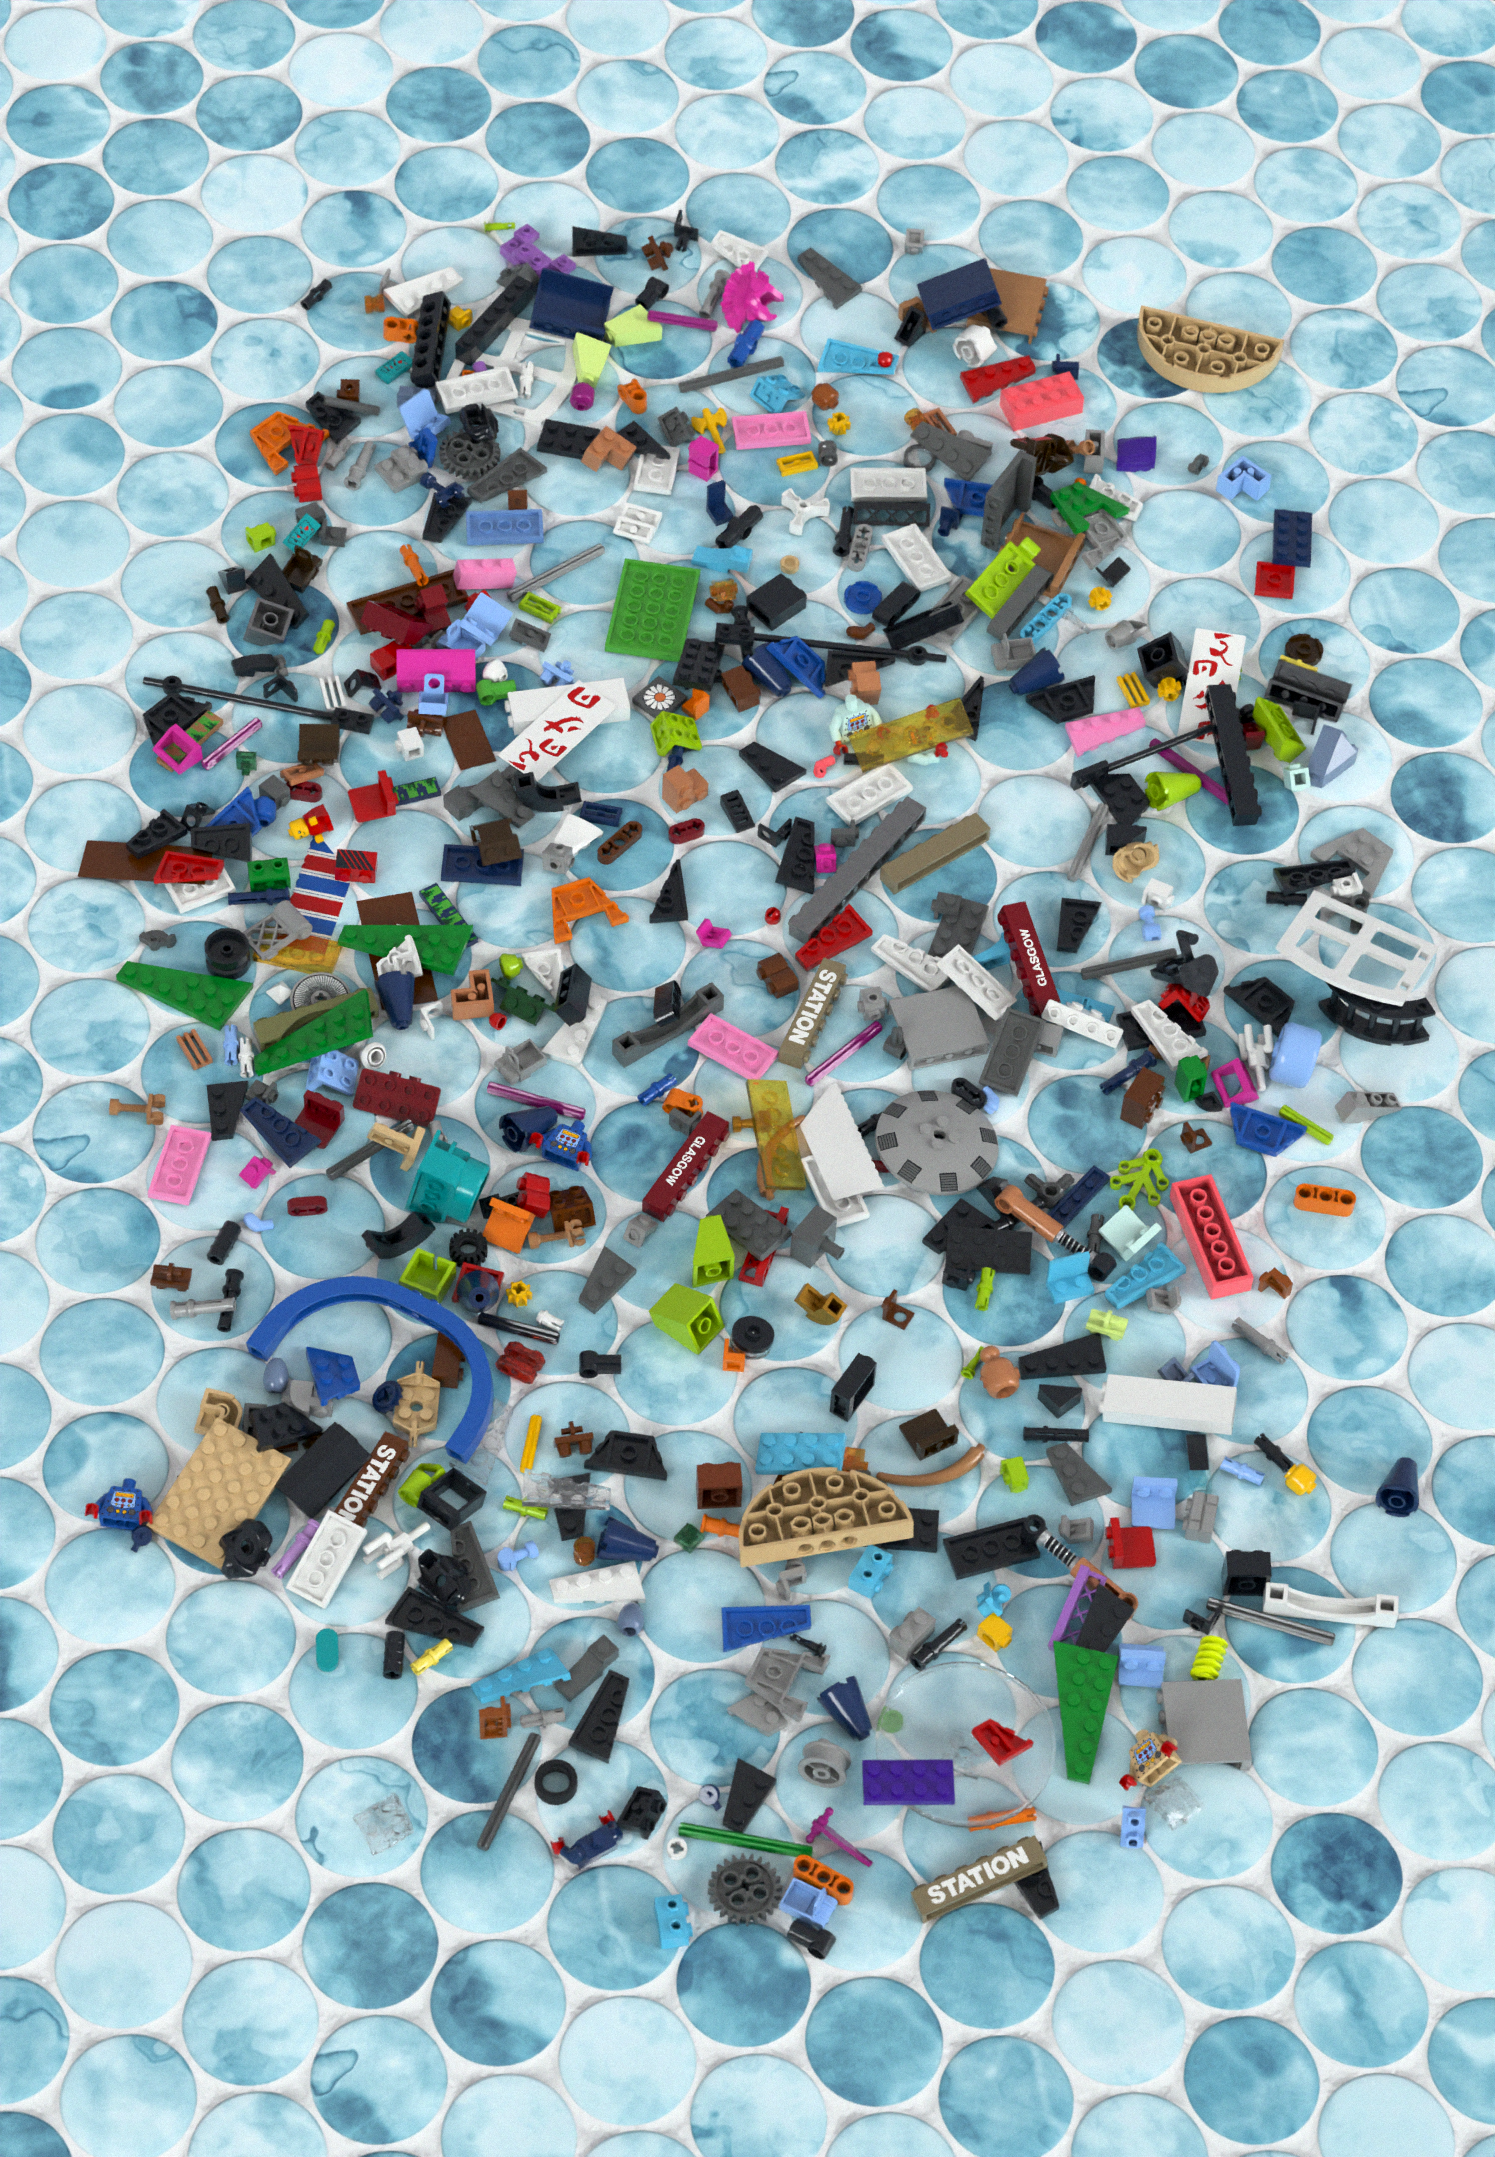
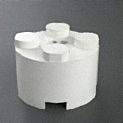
[953,325,997,368]

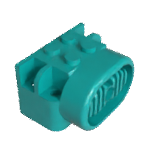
[404,1129,490,1223]

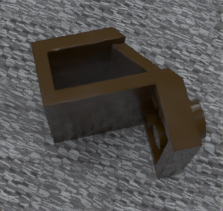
[298,724,340,766]
[469,818,522,866]

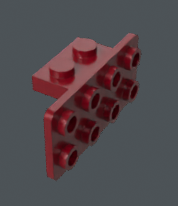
[353,1068,441,1127]

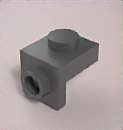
[830,819,859,847]
[931,892,962,919]
[669,1108,702,1137]

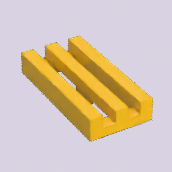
[776,451,818,477]
[1116,672,1150,709]

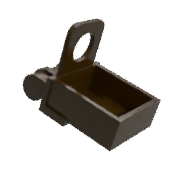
[282,546,323,593]

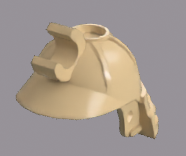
[1112,841,1159,883]

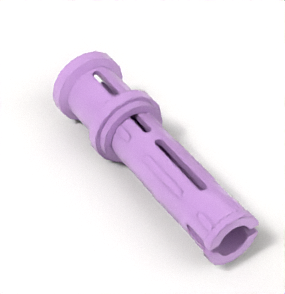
[271,1519,320,1579]

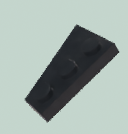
[572,226,627,257]
[306,391,361,445]
[422,492,472,543]
[739,741,807,793]
[191,823,252,862]
[1057,898,1102,953]
[723,1758,777,1833]
[1014,1841,1059,1920]

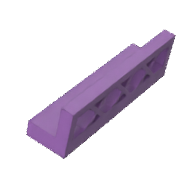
[1048,1565,1107,1652]

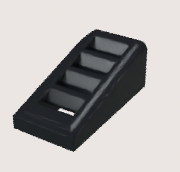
[720,790,755,833]

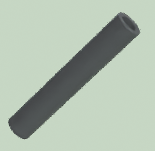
[323,396,380,416]

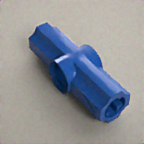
[727,320,765,368]

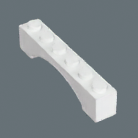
[1262,1582,1399,1628]

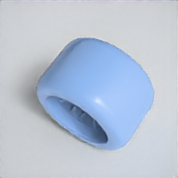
[1269,1022,1322,1089]

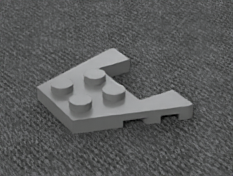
[1050,509,1128,570]
[1310,828,1394,900]
[745,1648,831,1722]

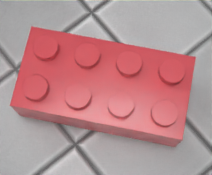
[999,371,1084,431]

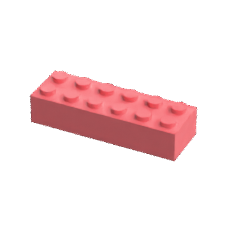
[1169,1174,1254,1300]

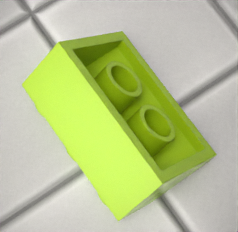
[1253,696,1306,763]

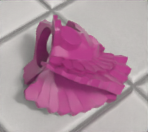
[720,261,784,333]

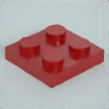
[1254,561,1295,599]

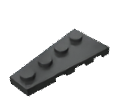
[797,247,862,310]

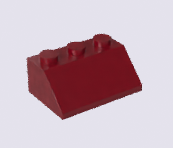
[360,601,434,646]

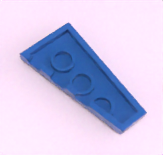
[721,1605,811,1653]

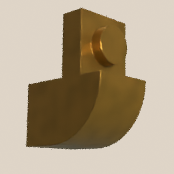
[794,1283,848,1325]

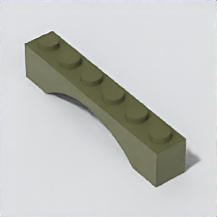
[253,987,379,1052]

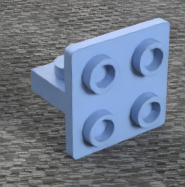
[1118,1643,1166,1688]

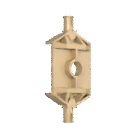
[393,1361,440,1448]

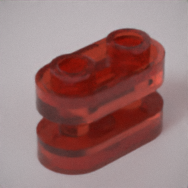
[495,1341,546,1384]

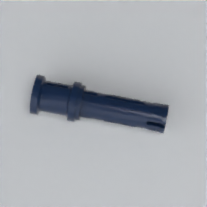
[228,886,290,906]
[1099,1050,1157,1095]

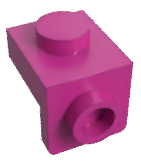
[814,843,836,873]
[696,918,732,949]
[239,1156,276,1189]

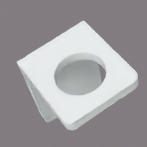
[419,1001,443,1040]

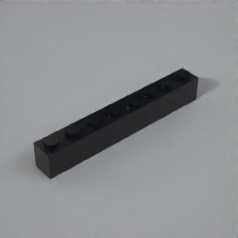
[1204,684,1262,826]

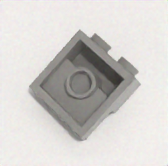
[375,444,428,494]

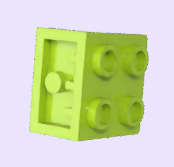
[650,711,702,757]

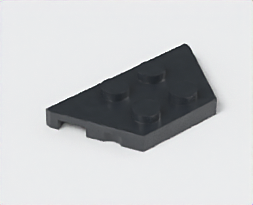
[1025,675,1095,724]
[143,692,212,746]
[1090,774,1150,826]
[1223,976,1295,1037]
[249,1402,323,1453]
[584,1430,667,1481]

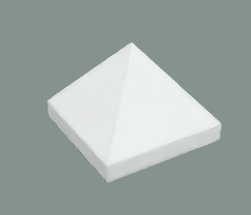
[266,980,292,1006]

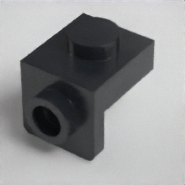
[942,1263,976,1291]

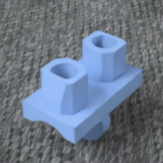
[540,660,575,686]
[1120,1805,1146,1848]

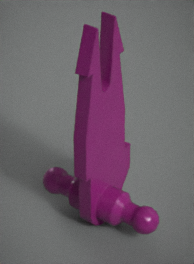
[805,1807,873,1867]

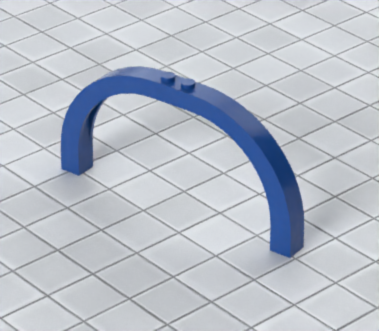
[246,1276,494,1464]

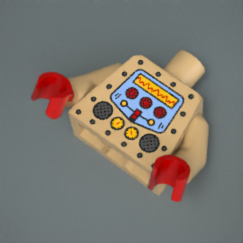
[1119,1730,1182,1791]

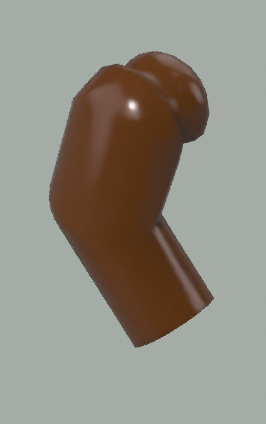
[705,597,734,614]
[846,623,876,640]

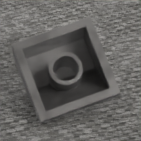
[243,597,294,646]

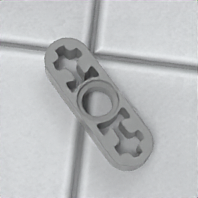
[848,524,873,572]

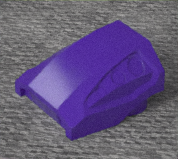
[1116,435,1157,472]

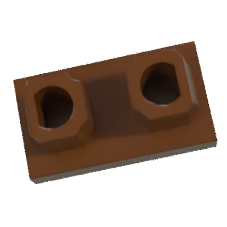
[641,235,673,271]
[407,709,443,737]
[150,1263,192,1292]
[553,1421,594,1458]

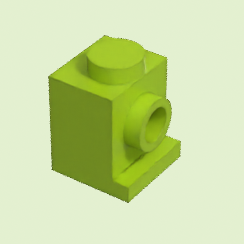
[245,522,277,553]
[999,1456,1029,1493]

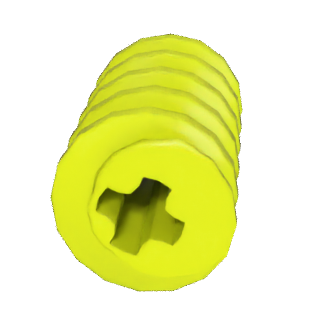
[1190,1635,1228,1681]

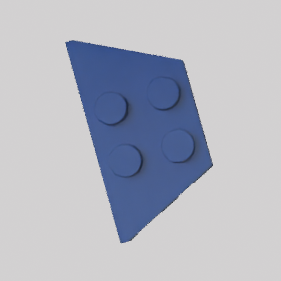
[944,478,993,517]
[766,636,825,699]
[205,786,262,837]
[1230,1102,1307,1157]
[306,1347,360,1406]

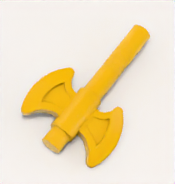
[691,407,727,454]

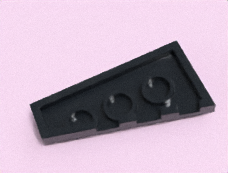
[1018,1333,1106,1380]
[1075,1583,1135,1653]

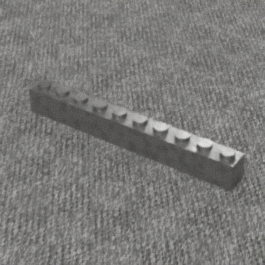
[788,796,927,944]

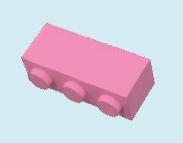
[453,558,517,590]

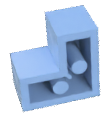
[1216,455,1271,501]

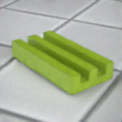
[518,592,561,624]

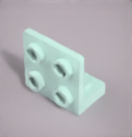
[1098,1205,1162,1262]

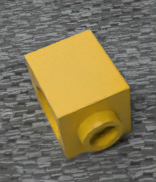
[977,1613,1013,1652]

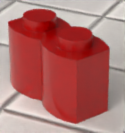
[291,463,322,503]
[516,1172,550,1219]

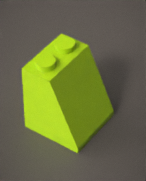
[692,1215,735,1288]
[649,1283,725,1355]

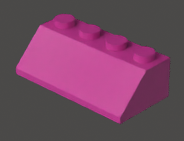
[397,649,476,693]

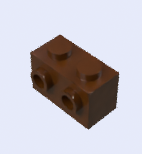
[721,665,761,713]

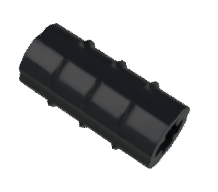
[206,1220,242,1265]
[383,1631,405,1680]

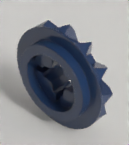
[372,1380,403,1414]

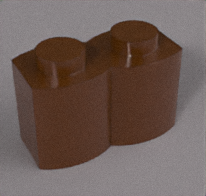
[756,953,799,999]

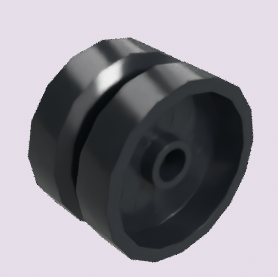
[204,928,251,980]

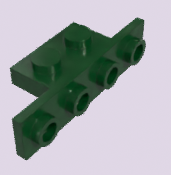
[491,977,555,1026]

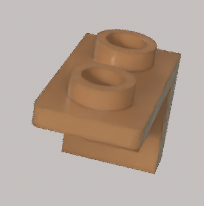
[898,296,936,333]

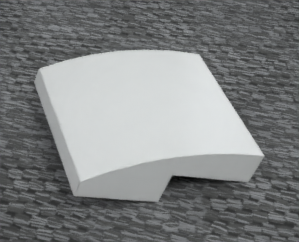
[613,502,662,544]

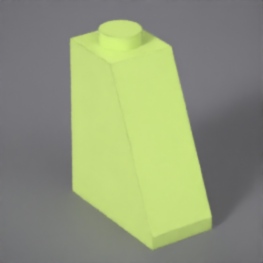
[604,304,662,347]
[572,332,612,388]

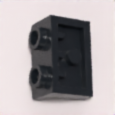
[616,1786,667,1840]

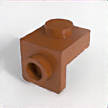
[1258,1267,1293,1299]

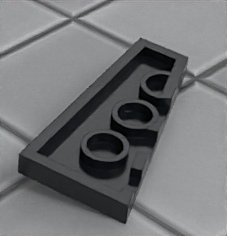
[246,553,310,629]
[775,816,815,894]
[1273,859,1356,896]
[385,1586,484,1648]
[568,1669,630,1764]

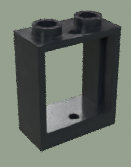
[829,1353,877,1422]
[417,1467,487,1531]

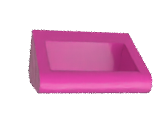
[153,724,203,774]
[1211,1058,1259,1108]

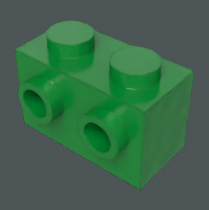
[247,857,291,892]
[1174,1055,1207,1103]

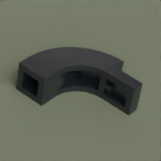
[514,772,582,812]
[361,1211,436,1259]

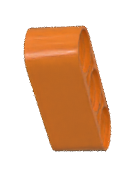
[1293,1183,1356,1217]
[793,1855,854,1905]

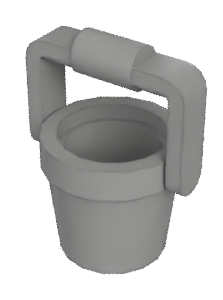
[1105,620,1149,650]

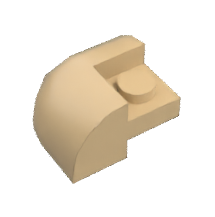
[194,1388,243,1435]

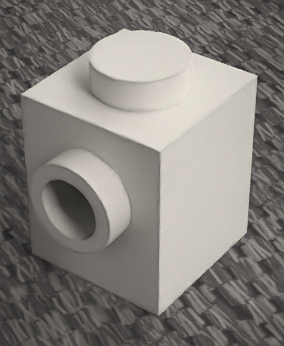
[395,727,424,762]

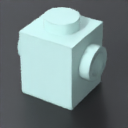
[1282,763,1311,792]

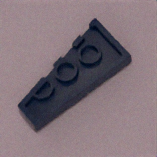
[240,1097,322,1168]

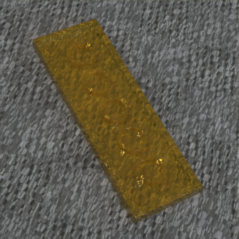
[849,697,974,773]
[745,1079,806,1191]

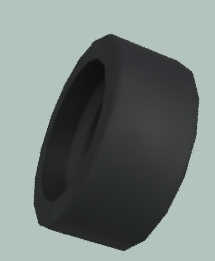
[534,1759,577,1805]

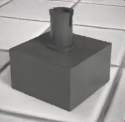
[790,1205,845,1269]

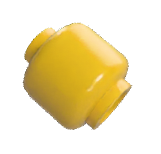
[1284,1463,1317,1496]

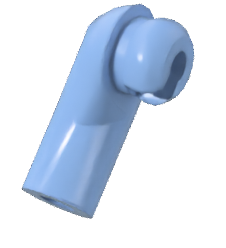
[981,1086,1000,1114]
[243,1212,274,1232]

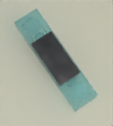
[1183,1430,1212,1494]

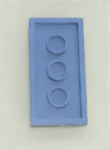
[466,509,544,546]

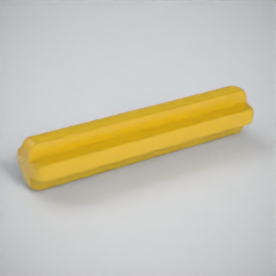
[520,1415,542,1474]

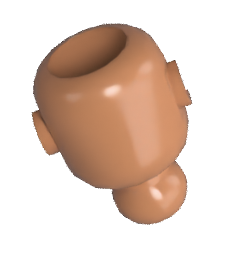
[980,1346,1020,1399]

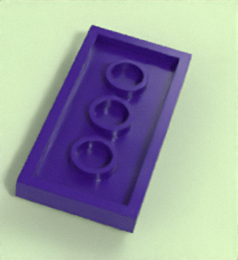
[862,1759,955,1805]

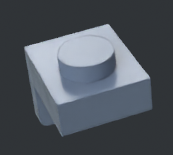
[1157,1357,1195,1382]

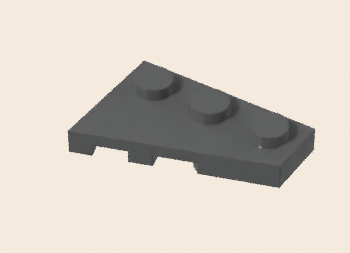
[467,769,535,828]
[579,1246,636,1314]
[1046,1442,1112,1506]

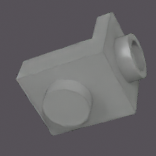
[904,228,925,255]
[623,1213,658,1248]
[1146,1286,1181,1315]
[1058,1515,1094,1544]
[776,1565,807,1601]

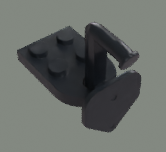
[1150,930,1219,997]

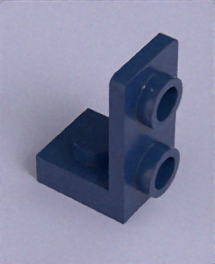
[706,480,734,526]

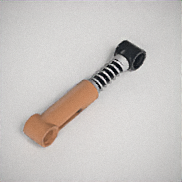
[994,1184,1117,1282]
[1021,1514,1138,1620]

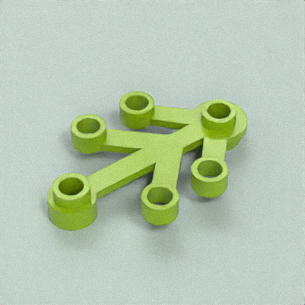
[1109,1148,1169,1211]

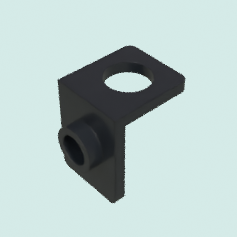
[1095,557,1131,587]
[344,669,382,697]
[263,674,298,702]
[1292,701,1320,735]
[180,802,216,832]
[757,818,792,848]
[1183,1605,1223,1635]

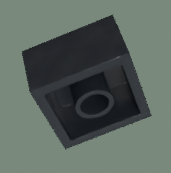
[1137,632,1189,689]
[1221,1549,1272,1596]

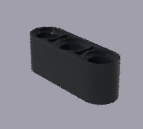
[872,581,921,627]
[653,980,682,1027]

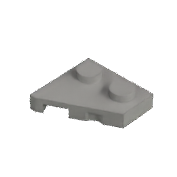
[727,1693,788,1737]

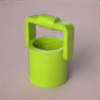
[398,1463,446,1508]

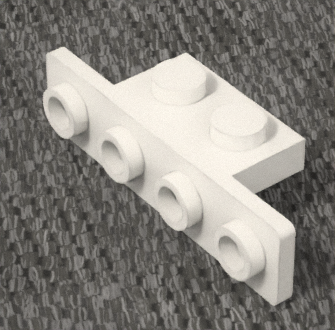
[1041,999,1124,1048]

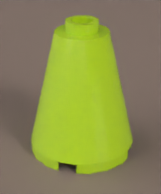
[1145,771,1201,811]

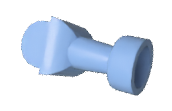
[1138,905,1161,942]
[498,1540,539,1571]

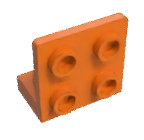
[483,1197,536,1254]

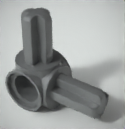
[1331,894,1370,934]
[882,1026,907,1060]
[1024,1173,1075,1209]

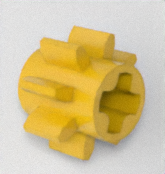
[827,412,851,435]
[1088,587,1113,611]
[1157,677,1182,702]
[506,1280,532,1308]

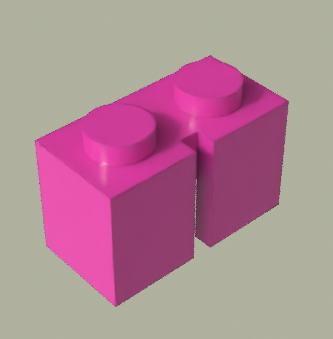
[688,435,719,482]

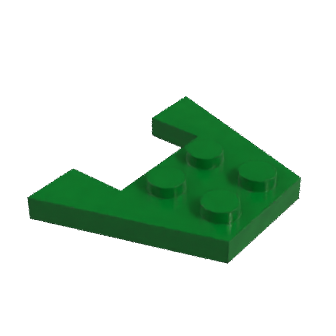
[1050,482,1130,535]

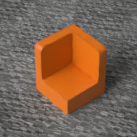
[682,689,710,721]
[723,1338,745,1372]

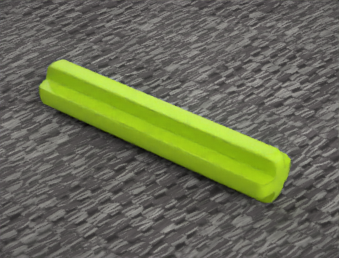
[1279,1105,1334,1145]

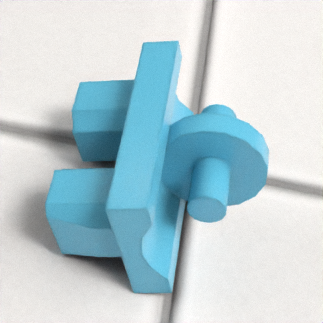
[976,1581,1011,1618]

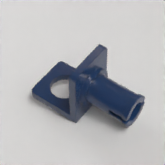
[938,506,963,537]

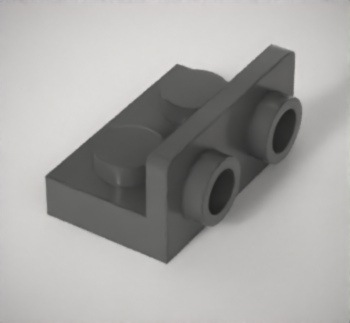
[657,407,696,447]

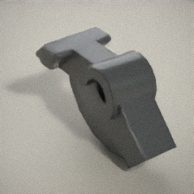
[1187,453,1209,475]
[273,654,288,677]
[139,930,177,951]

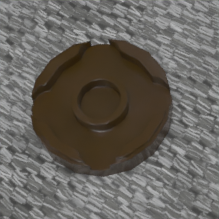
[1284,634,1323,666]

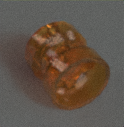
[364,294,385,314]
[904,408,929,431]
[573,1536,595,1566]

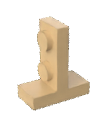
[366,1122,426,1172]

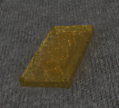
[253,925,343,974]

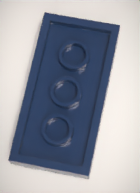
[1272,509,1312,568]
[441,844,524,886]

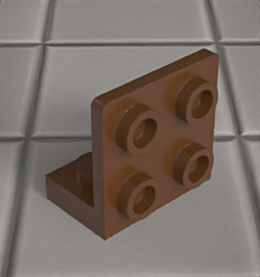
[549,1186,596,1233]

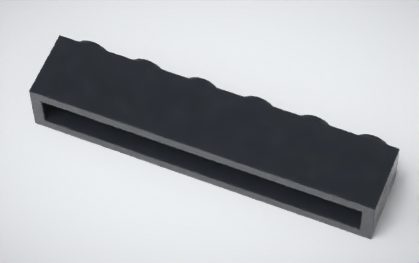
[455,275,533,366]

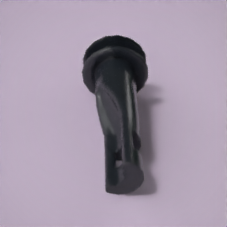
[789,1633,827,1658]

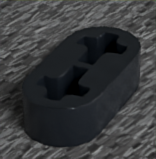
[951,1078,986,1110]

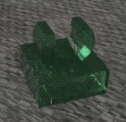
[236,751,257,776]
[674,1523,705,1554]

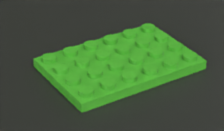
[605,558,701,662]

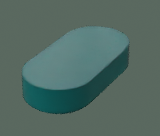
[316,1629,339,1672]

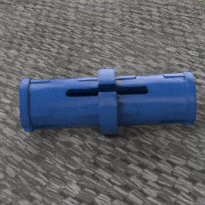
[637,1073,677,1106]

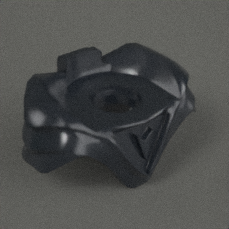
[459,403,499,442]
[218,1518,273,1579]
[417,1549,471,1606]

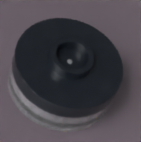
[730,1316,774,1360]

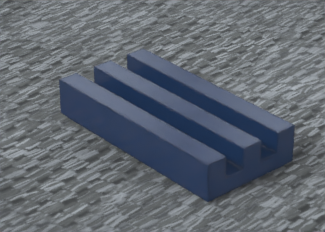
[579,801,623,827]

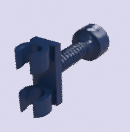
[420,472,466,508]

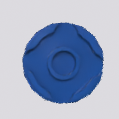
[844,581,882,615]

